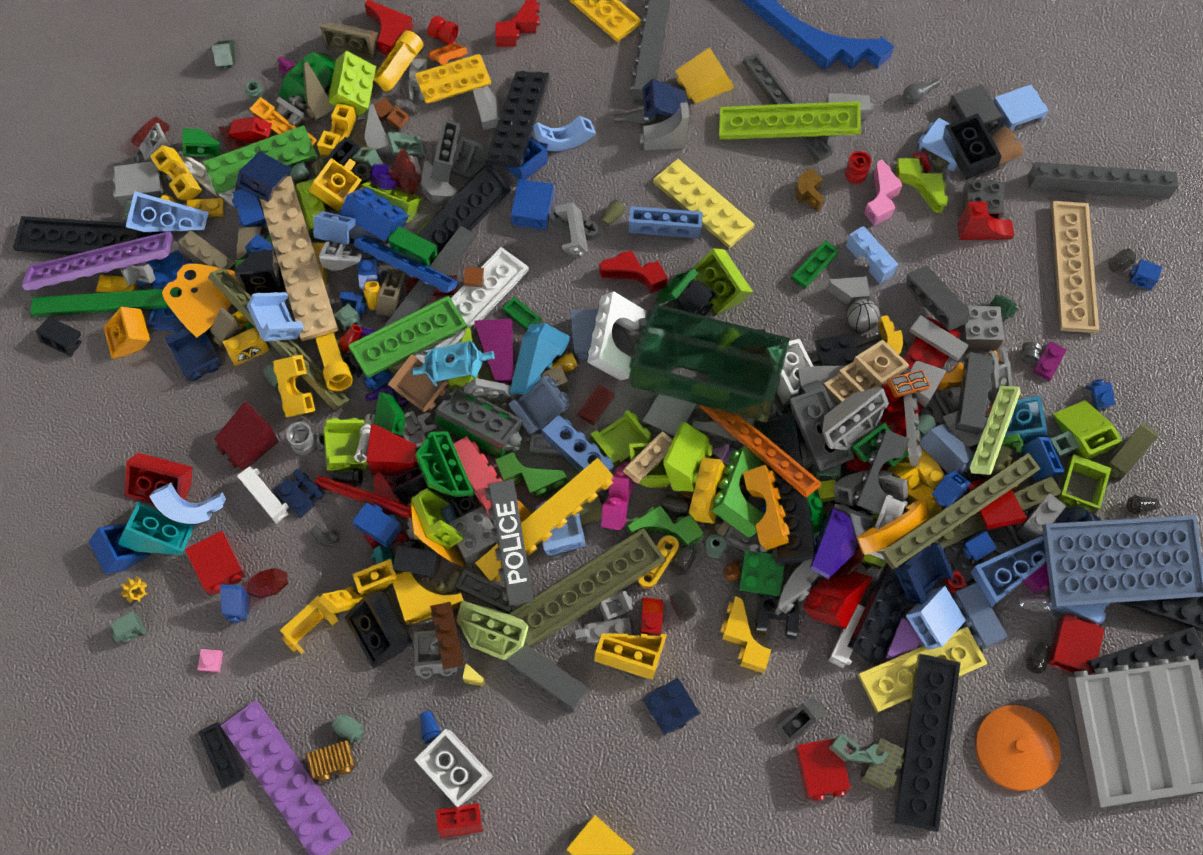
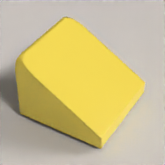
[463,664,485,687]

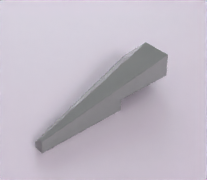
[471,86,503,130]

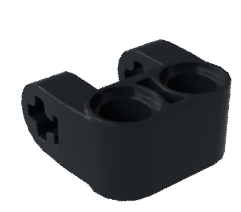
[755,595,799,640]

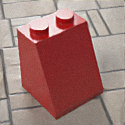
[367,424,418,476]

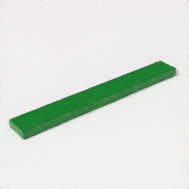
[30,288,181,317]

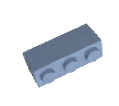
[952,583,1008,651]

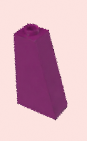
[474,319,514,386]

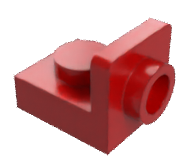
[882,383,905,413]

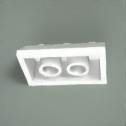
[763,339,814,406]
[415,729,493,807]

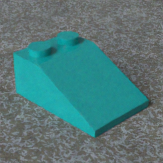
[118,502,195,555]

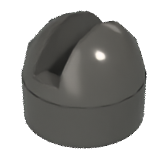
[315,433,325,450]

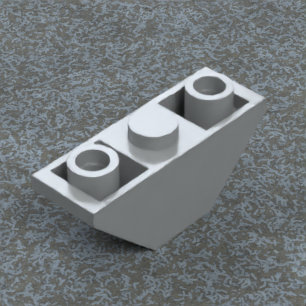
[131,123,170,164]
[421,160,458,205]

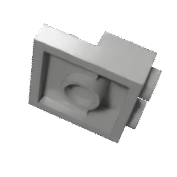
[414,630,458,678]

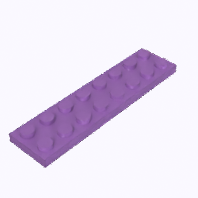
[22,231,173,291]
[221,700,353,855]

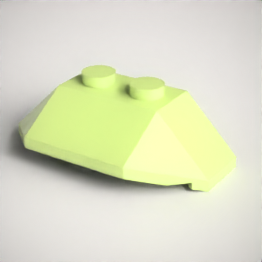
[456,601,529,660]

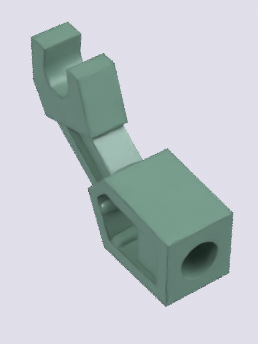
[829,733,888,766]

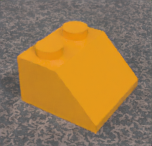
[103,307,150,359]

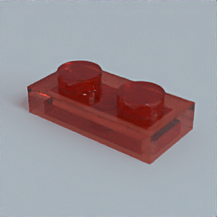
[578,384,615,426]

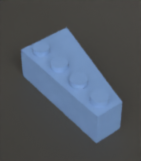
[971,536,1047,608]

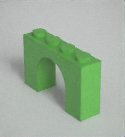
[711,446,765,538]

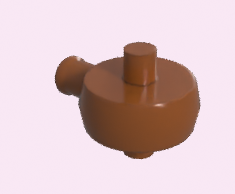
[723,559,742,581]

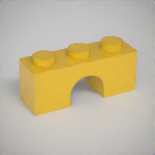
[317,103,357,157]
[150,145,202,201]
[273,355,315,417]
[689,458,726,524]

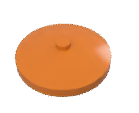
[975,705,1061,791]

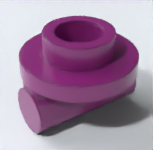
[277,56,295,75]

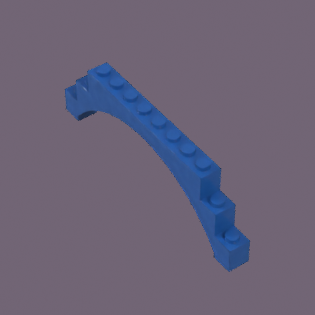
[741,0,894,70]

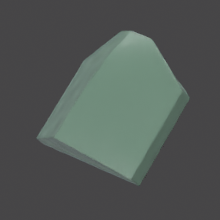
[387,132,426,161]

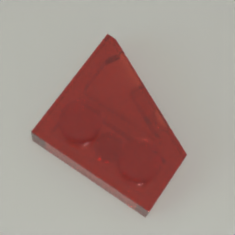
[387,148,421,196]

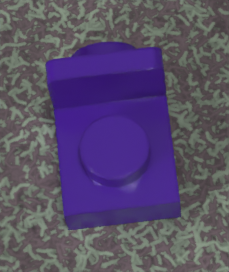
[369,164,396,189]

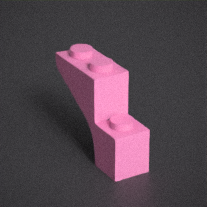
[864,160,903,226]

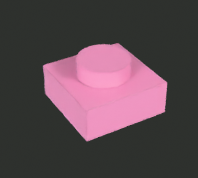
[197,649,223,673]

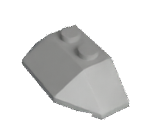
[319,237,364,271]
[822,387,889,450]

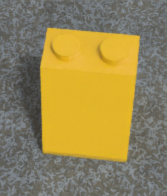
[675,47,735,104]

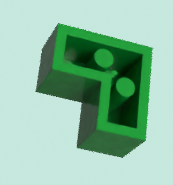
[850,423,908,467]

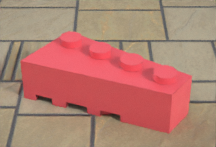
[454,436,502,521]

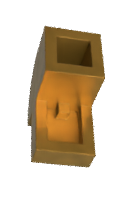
[795,168,825,212]

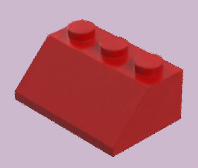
[124,453,193,504]

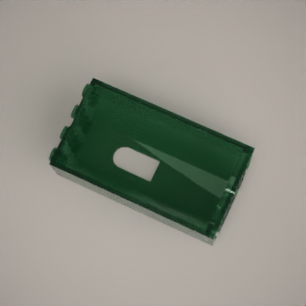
[629,303,790,423]

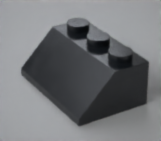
[235,249,285,296]
[345,591,413,668]

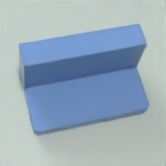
[314,211,356,245]

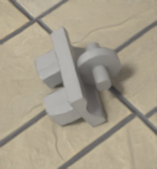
[276,95,309,127]

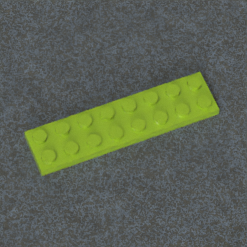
[719,101,861,140]

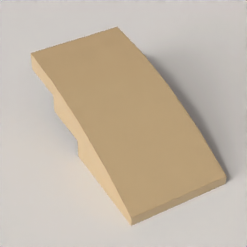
[823,340,909,404]

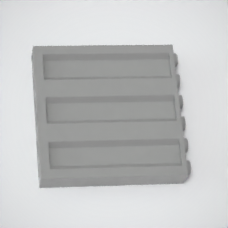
[1067,656,1203,807]

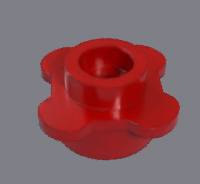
[942,570,967,593]

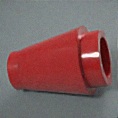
[339,324,362,352]

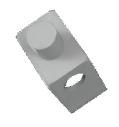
[900,361,946,407]

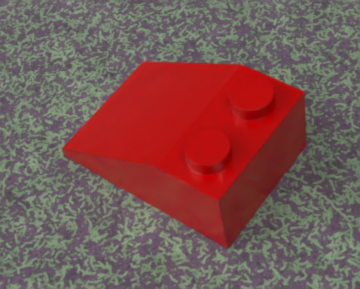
[803,568,872,629]

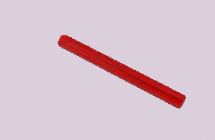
[314,475,412,518]

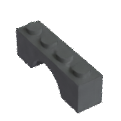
[853,430,909,514]

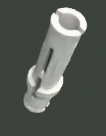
[354,414,375,463]

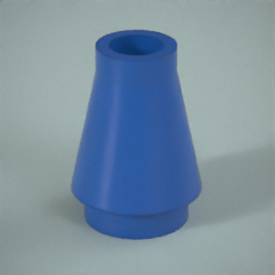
[419,711,442,745]

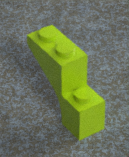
[894,158,948,213]

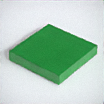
[655,269,698,304]

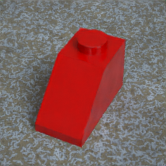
[229,117,272,144]
[640,597,663,636]

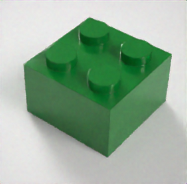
[739,550,784,597]

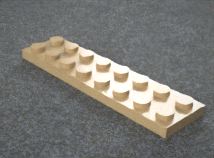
[1051,201,1099,333]

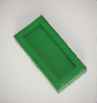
[501,297,541,331]

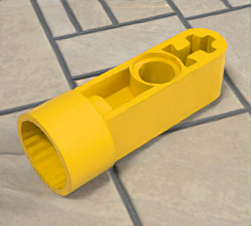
[374,30,423,92]
[315,332,353,392]

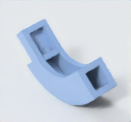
[533,115,596,151]
[150,483,226,524]

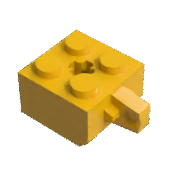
[309,158,361,212]

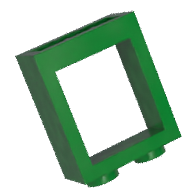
[388,226,438,267]

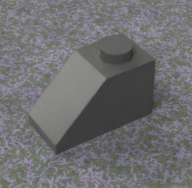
[776,696,827,743]

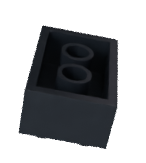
[943,113,1002,179]

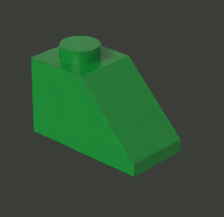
[182,128,220,157]
[374,392,406,435]

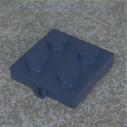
[643,677,700,736]

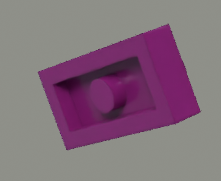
[1032,341,1067,381]

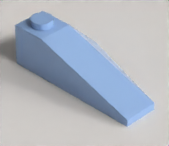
[126,191,209,232]

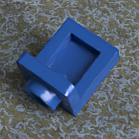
[340,291,367,319]
[1086,379,1115,409]

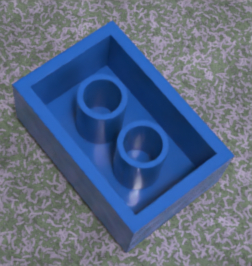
[340,188,409,242]

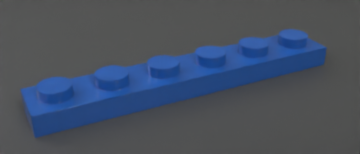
[354,235,458,292]

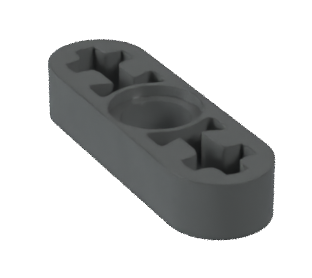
[550,209,599,240]

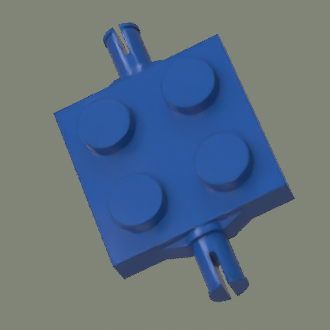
[137,250,196,289]

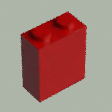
[185,531,246,595]
[1047,614,1105,674]
[794,738,851,802]

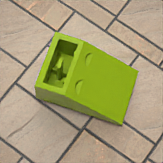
[1052,400,1123,460]

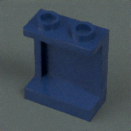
[642,78,687,119]
[236,151,292,202]
[164,328,223,382]
[894,542,954,604]

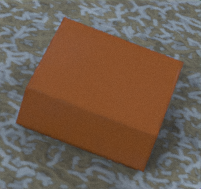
[374,98,394,121]
[386,106,410,131]
[463,267,484,287]

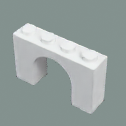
[587,291,646,381]

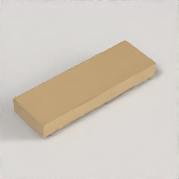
[623,431,673,484]

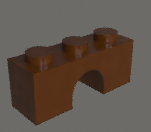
[430,602,464,670]

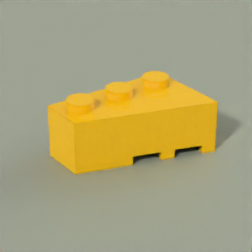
[594,633,667,680]

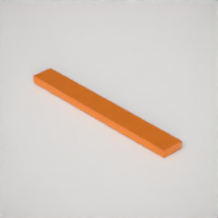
[699,393,821,497]

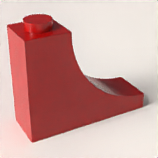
[364,0,414,55]
[957,201,1015,240]

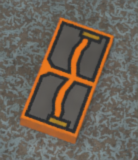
[887,370,930,398]

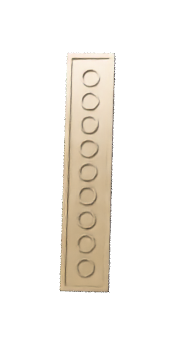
[259,176,338,341]

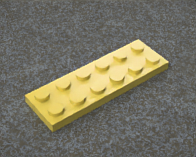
[653,159,754,249]
[858,627,988,713]

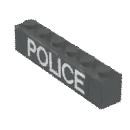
[485,479,534,605]

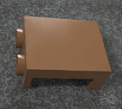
[388,354,448,413]

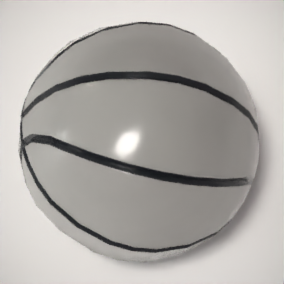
[847,299,880,332]

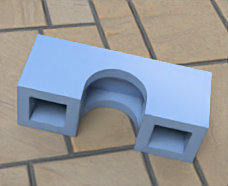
[846,226,898,284]

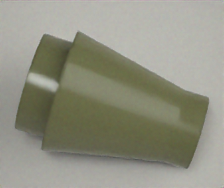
[601,199,626,227]

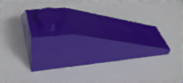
[810,509,858,579]

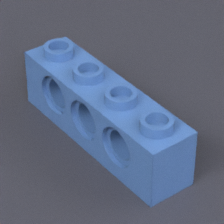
[628,206,703,239]
[542,415,614,474]

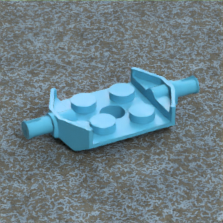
[412,341,495,386]

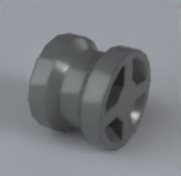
[1020,342,1042,364]

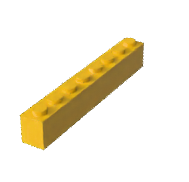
[475,458,614,582]

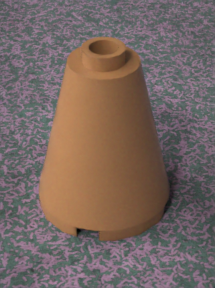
[992,126,1023,165]

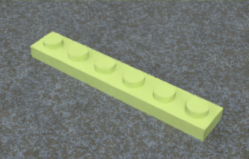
[970,386,1020,475]

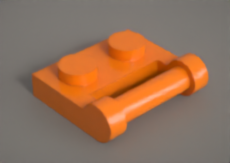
[428,43,468,65]

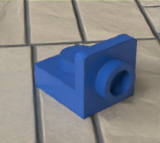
[362,369,393,391]

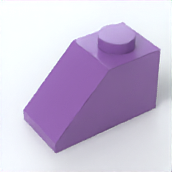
[884,618,923,661]

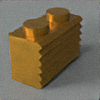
[306,740,356,783]

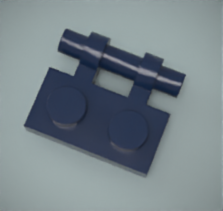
[273,469,324,519]

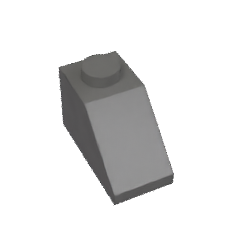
[827,276,870,306]

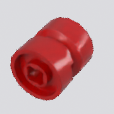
[427,15,459,45]
[844,151,872,184]

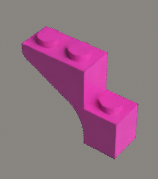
[601,462,636,530]

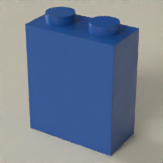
[511,179,554,230]

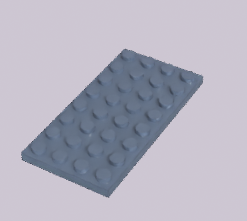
[1042,515,1203,607]

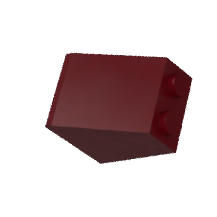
[214,402,279,472]

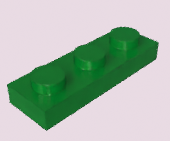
[791,240,840,289]

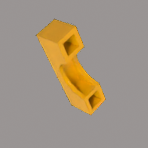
[743,465,790,550]

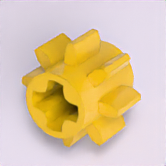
[120,576,147,603]

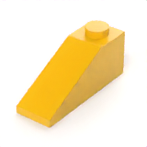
[904,436,945,489]

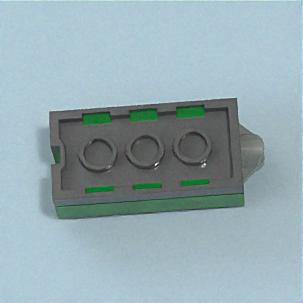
[435,386,523,458]

